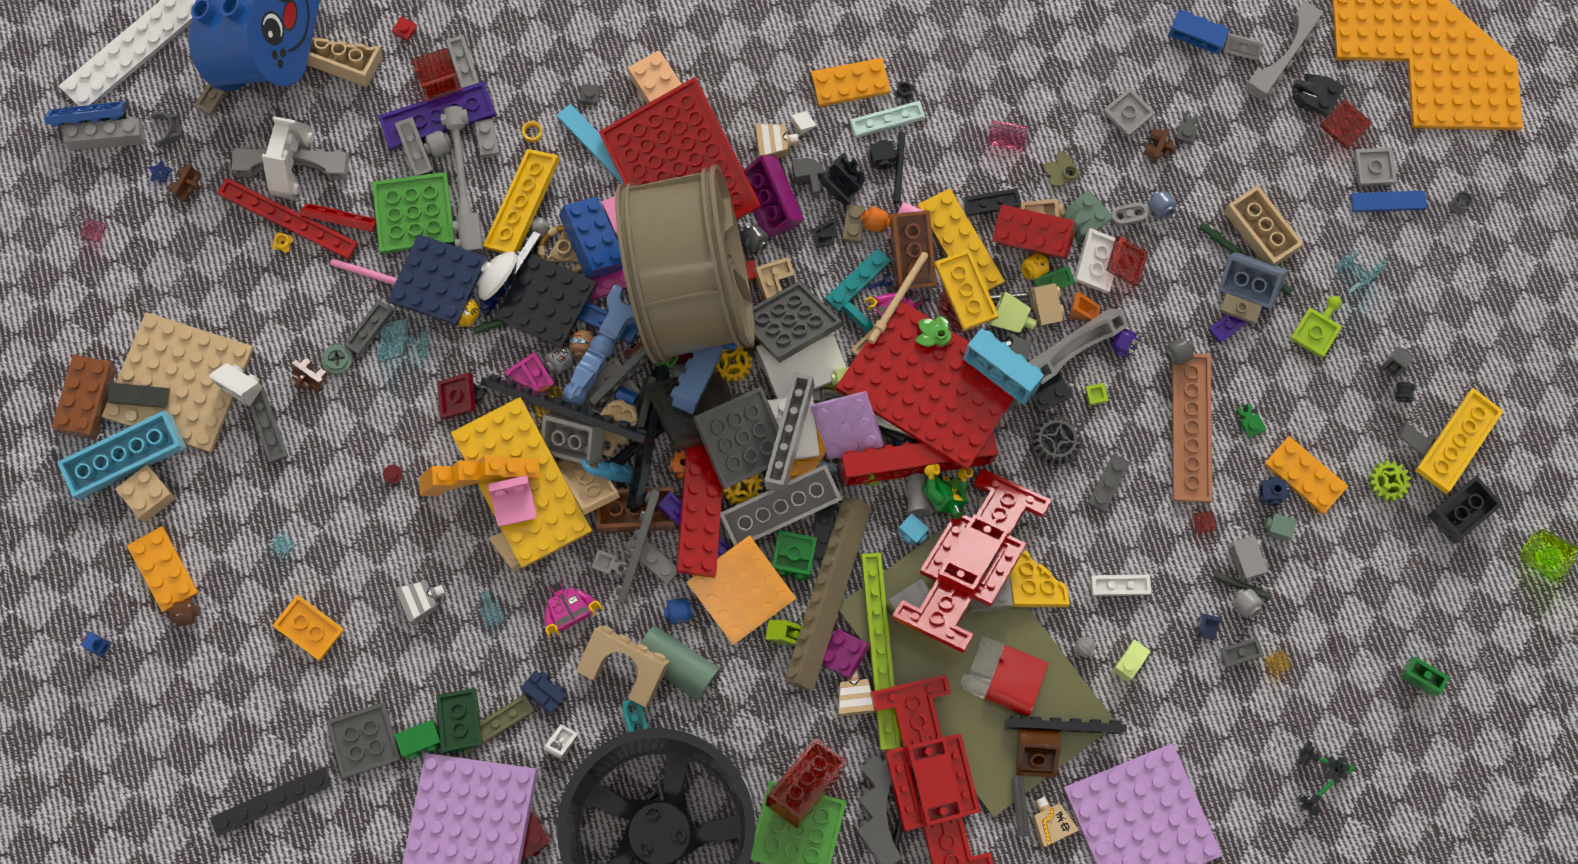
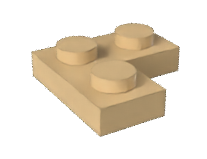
[753,257,795,301]

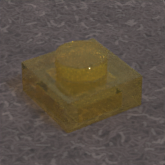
[1264,649,1292,676]

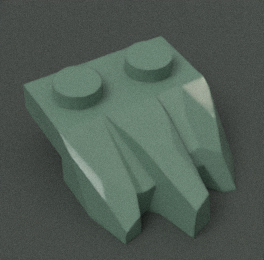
[1061,190,1113,242]

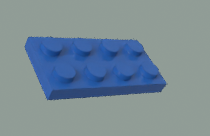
[44,101,126,127]

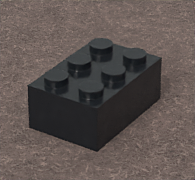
[1428,475,1503,545]

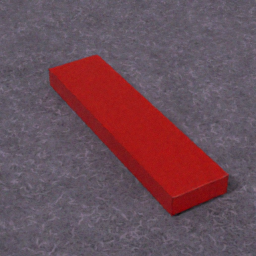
[300,203,377,232]

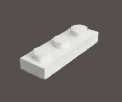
[1091,574,1151,596]

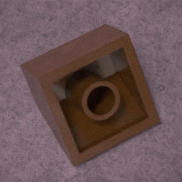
[1016,728,1061,778]

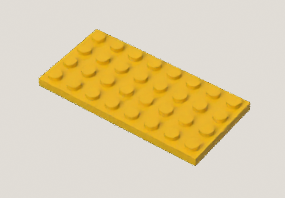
[451,397,592,569]

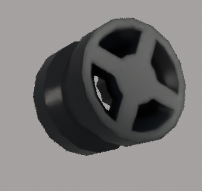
[1394,382,1416,403]

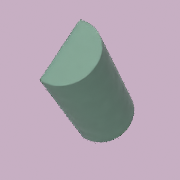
[640,625,720,702]

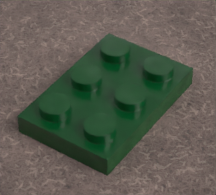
[436,688,483,754]

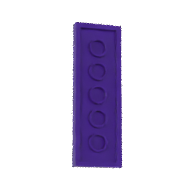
[378,81,496,151]

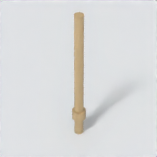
[868,252,928,344]

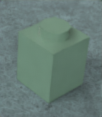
[1264,513,1297,542]

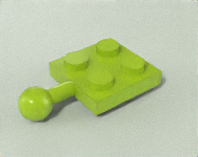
[1290,296,1342,358]

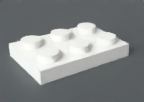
[1074,228,1123,294]

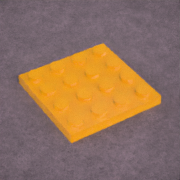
[686,535,796,645]

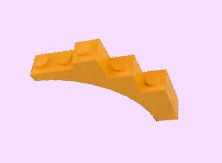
[419,455,540,496]

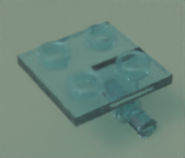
[1334,250,1390,293]
[378,319,429,362]

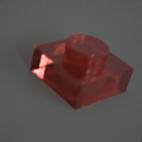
[1192,511,1216,533]

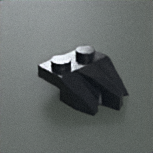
[1292,74,1346,117]
[819,153,865,207]
[1030,373,1073,414]

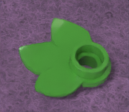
[915,316,952,347]

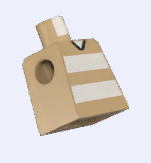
[755,123,798,159]
[838,669,875,717]

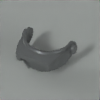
[151,112,181,148]

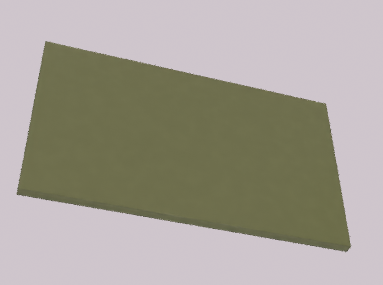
[839,526,1114,818]

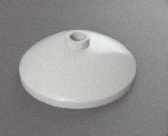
[478,251,517,300]

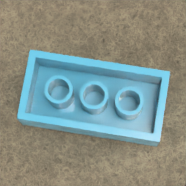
[963,328,1044,405]

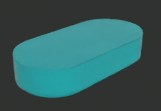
[842,302,873,333]

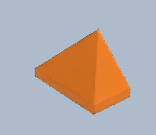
[1069,292,1101,322]

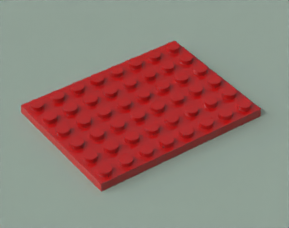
[599,77,762,221]
[835,300,1015,471]

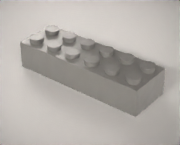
[720,464,842,546]

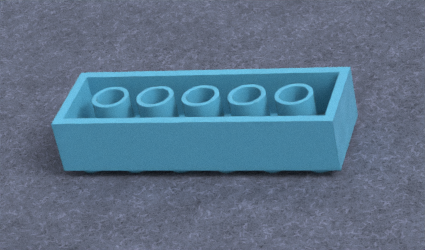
[57,411,187,499]

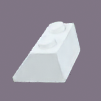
[209,363,263,407]

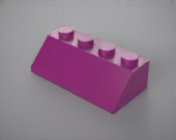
[743,155,805,238]

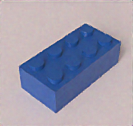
[559,196,623,279]

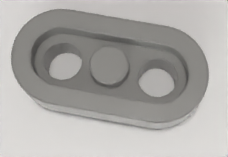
[1111,202,1148,226]

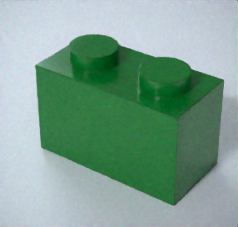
[1399,656,1450,697]
[394,720,441,760]

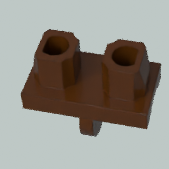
[1143,127,1176,165]
[168,164,201,202]
[291,358,327,393]

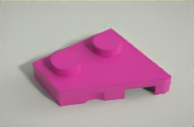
[504,352,556,392]

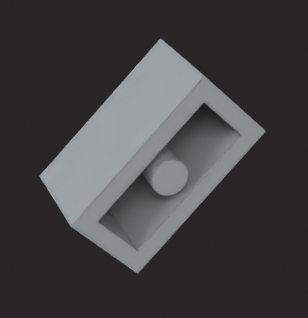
[1229,535,1269,582]

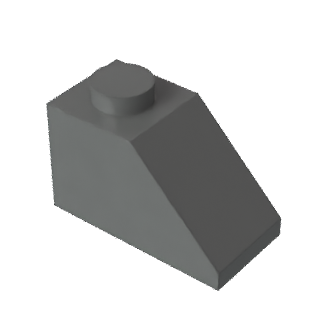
[1380,346,1414,379]

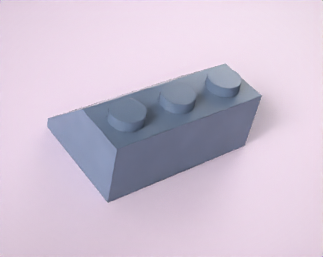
[1218,252,1288,309]

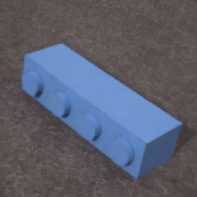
[670,345,724,414]

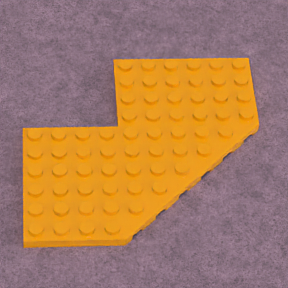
[1332,0,1523,130]

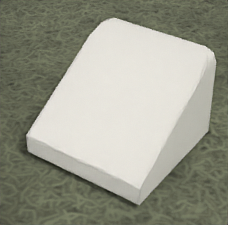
[791,111,816,135]

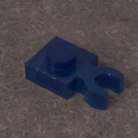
[480,285,507,316]

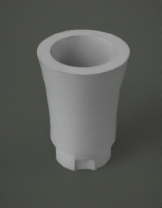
[907,473,934,517]

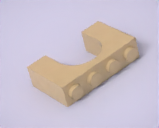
[576,626,670,707]

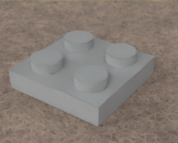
[1103,87,1155,137]
[1354,148,1397,187]

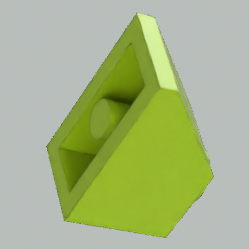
[765,620,802,647]

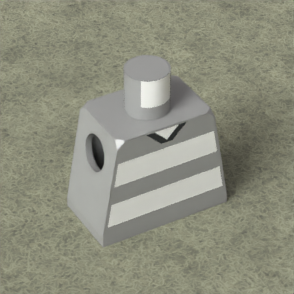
[395,580,446,625]

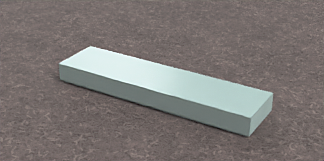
[850,101,925,139]

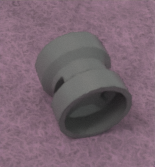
[1449,191,1473,215]

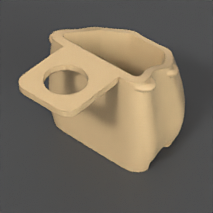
[600,399,638,457]

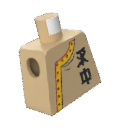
[1032,796,1079,848]

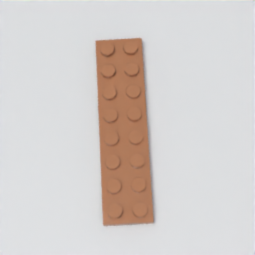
[1172,353,1212,503]

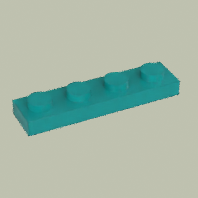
[825,248,891,313]

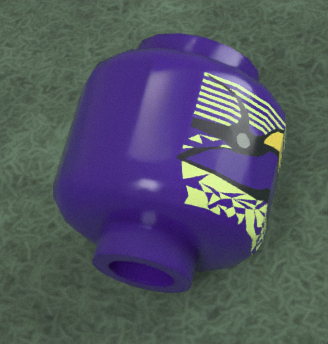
[1111,329,1139,358]

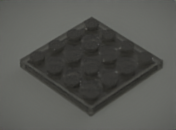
[646,367,732,451]

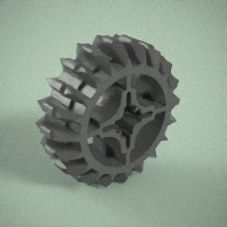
[1030,415,1083,467]

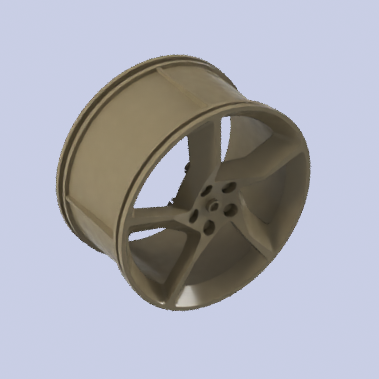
[615,164,755,365]

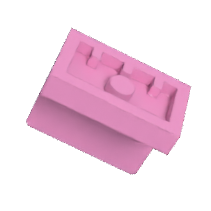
[488,476,537,527]

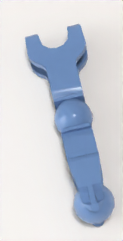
[562,284,636,405]

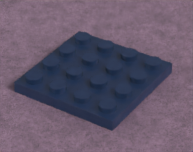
[388,234,488,326]

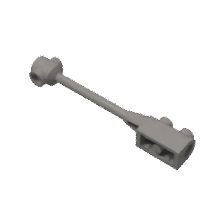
[441,106,484,254]

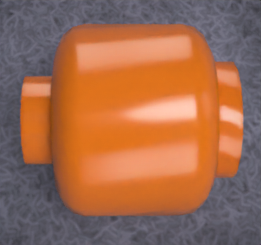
[861,206,890,234]

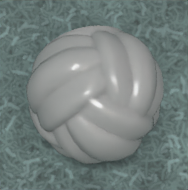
[529,217,550,238]
[1075,637,1096,658]

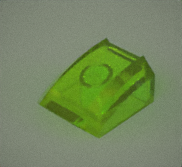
[1520,529,1578,584]

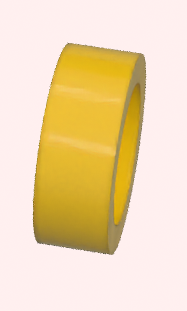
[522,121,543,143]

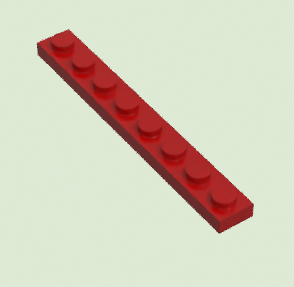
[217,177,358,260]

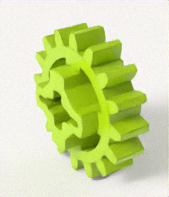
[1368,460,1411,502]

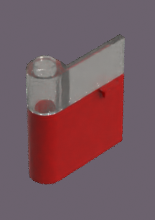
[960,636,1049,717]

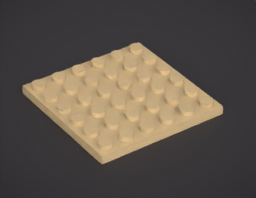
[101,312,254,453]

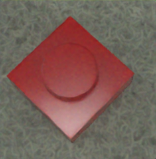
[391,16,418,42]

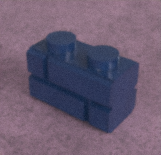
[520,670,567,715]

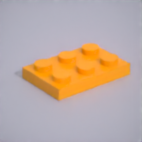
[272,594,345,661]

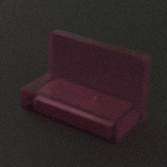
[987,120,1027,151]

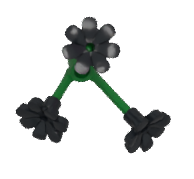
[1298,740,1355,816]

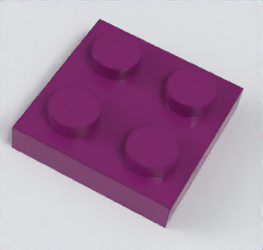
[822,629,870,680]

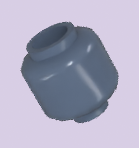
[1149,191,1177,219]

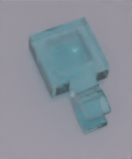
[480,590,506,627]

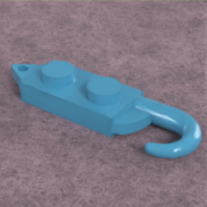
[581,459,633,483]

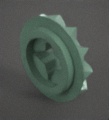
[321,344,353,374]

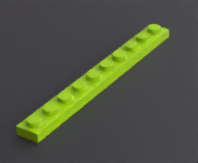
[861,553,901,751]

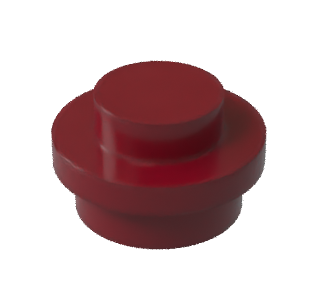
[383,465,403,484]

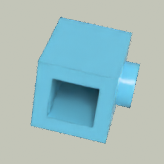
[898,513,929,546]

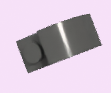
[792,158,824,199]

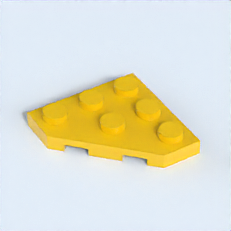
[1010,550,1070,607]

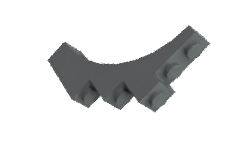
[857,744,903,864]

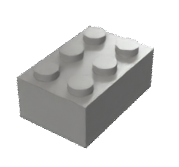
[541,412,604,465]

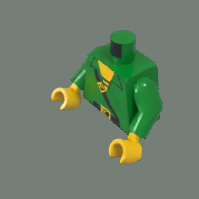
[921,464,973,519]

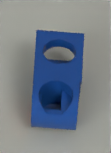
[80,631,112,658]

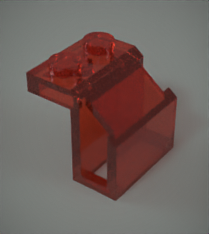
[412,48,461,102]

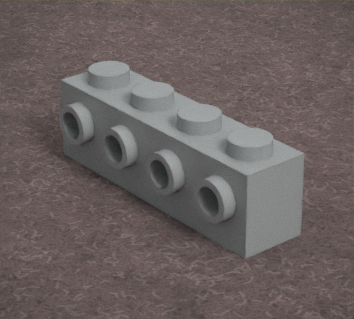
[63,117,145,151]

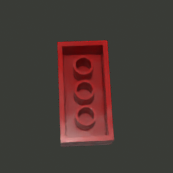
[992,204,1077,260]

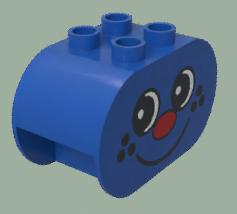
[189,0,320,91]

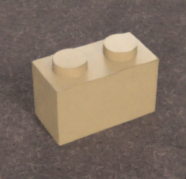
[1030,283,1065,325]

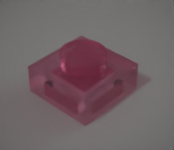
[80,218,107,243]

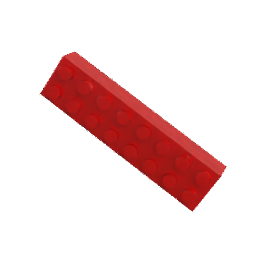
[838,432,998,487]

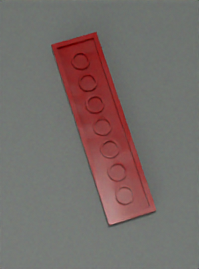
[676,424,722,578]

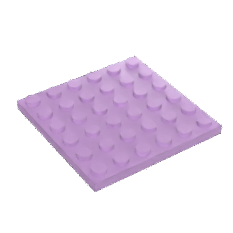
[1063,743,1222,864]
[402,753,539,864]

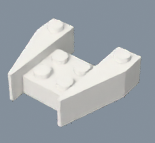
[262,116,314,201]

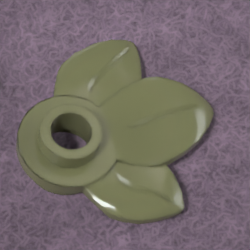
[1043,151,1079,186]

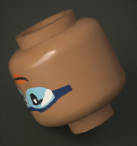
[568,330,594,360]

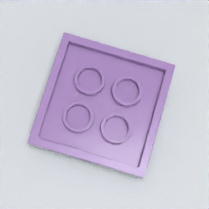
[811,391,884,460]

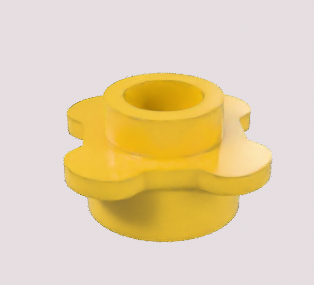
[272,232,294,253]

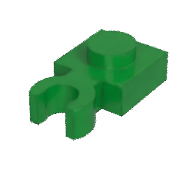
[1236,403,1267,439]

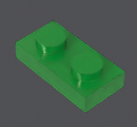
[1033,266,1075,289]

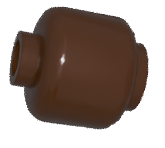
[169,599,200,627]

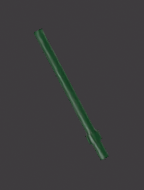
[1199,222,1292,295]

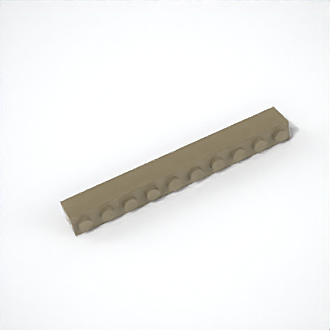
[784,497,872,691]

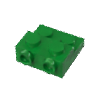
[772,530,817,581]

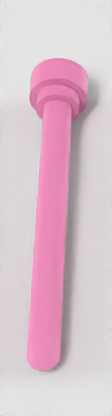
[330,259,397,285]

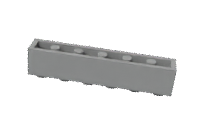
[764,373,815,493]

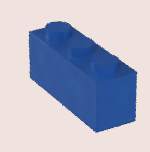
[1168,9,1230,55]

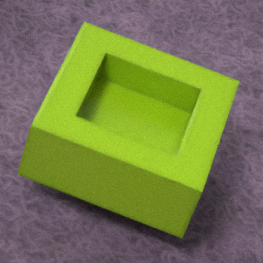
[1084,383,1109,406]

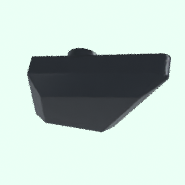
[812,217,837,248]

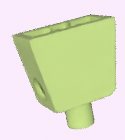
[988,292,1037,333]

